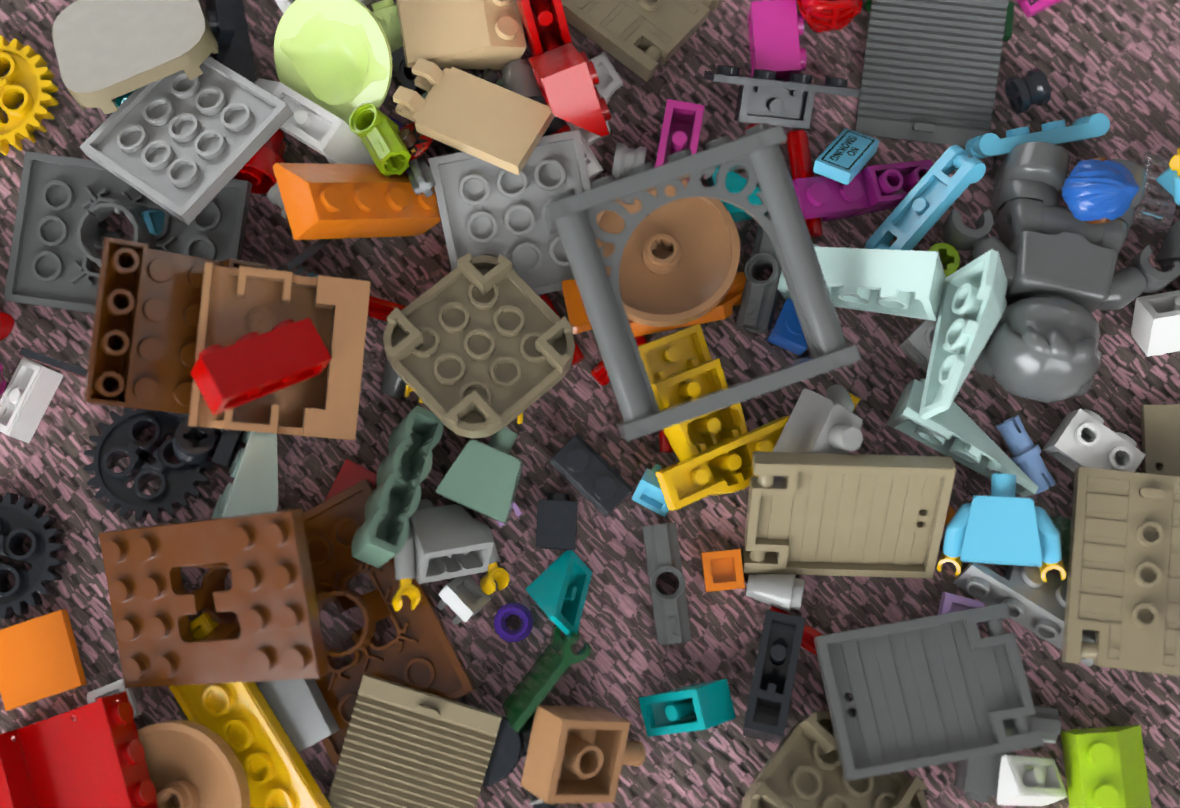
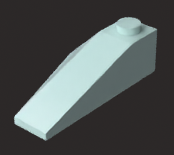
[918,249,1008,420]
[886,379,1039,497]
[211,431,278,519]

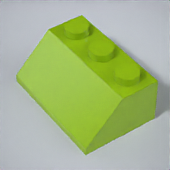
[1060,724,1151,808]

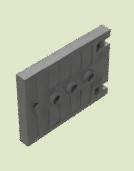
[813,603,1045,781]

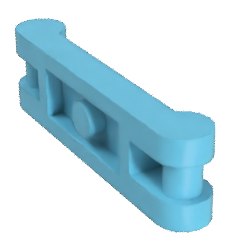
[965,113,1110,159]
[865,145,986,251]

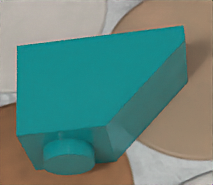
[638,679,736,737]

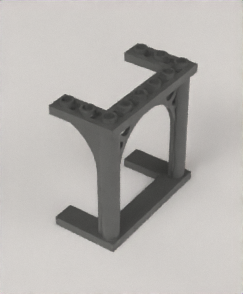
[545,123,861,441]

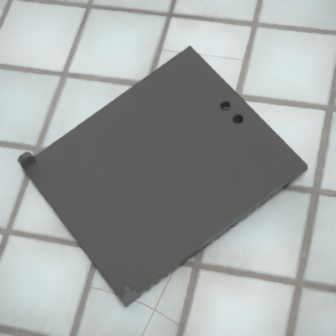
[855,0,1009,147]

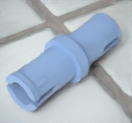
[996,415,1056,495]

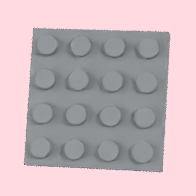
[80,56,293,225]
[428,130,591,295]

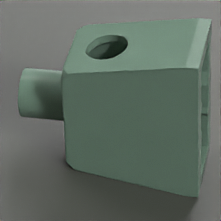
[435,428,523,525]

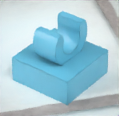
[631,464,669,517]

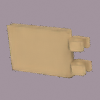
[393,58,554,175]

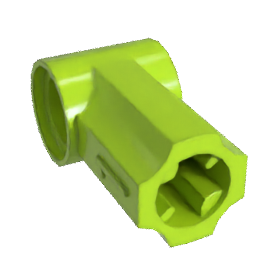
[349,103,411,177]

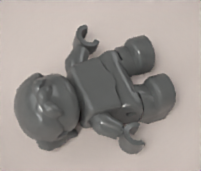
[943,141,1180,403]

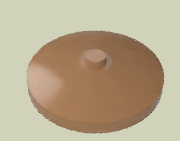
[596,180,740,327]
[137,720,250,808]

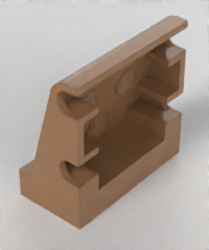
[188,262,371,440]

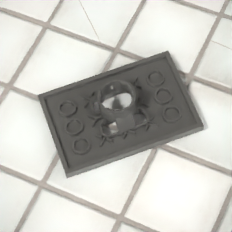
[3,151,252,313]

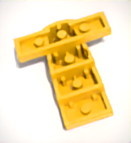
[638,324,790,510]

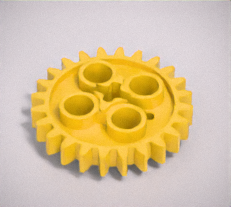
[0,36,59,155]

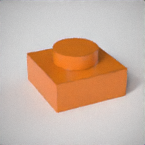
[700,549,745,592]

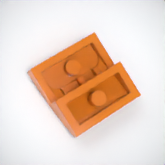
[0,609,87,711]

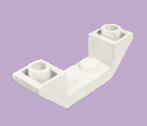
[255,78,375,164]

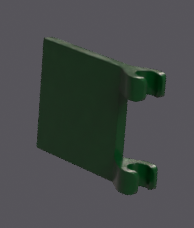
[502,624,591,732]

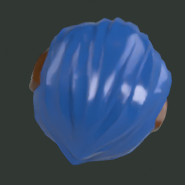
[1061,157,1139,224]

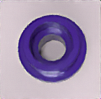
[494,603,533,642]

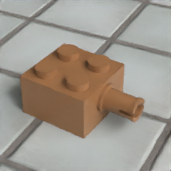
[521,705,646,804]

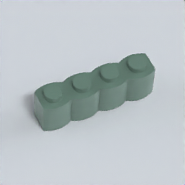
[352,405,444,568]

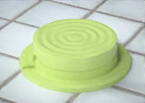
[274,0,393,125]

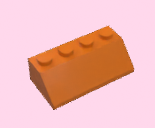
[272,163,441,240]

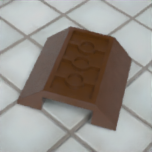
[84,237,269,414]

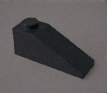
[743,610,806,744]

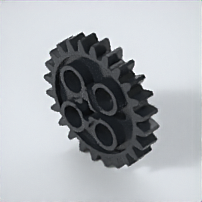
[83,407,215,524]
[0,493,68,619]

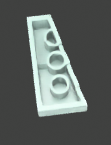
[777,244,945,321]

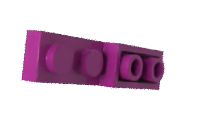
[792,159,933,221]

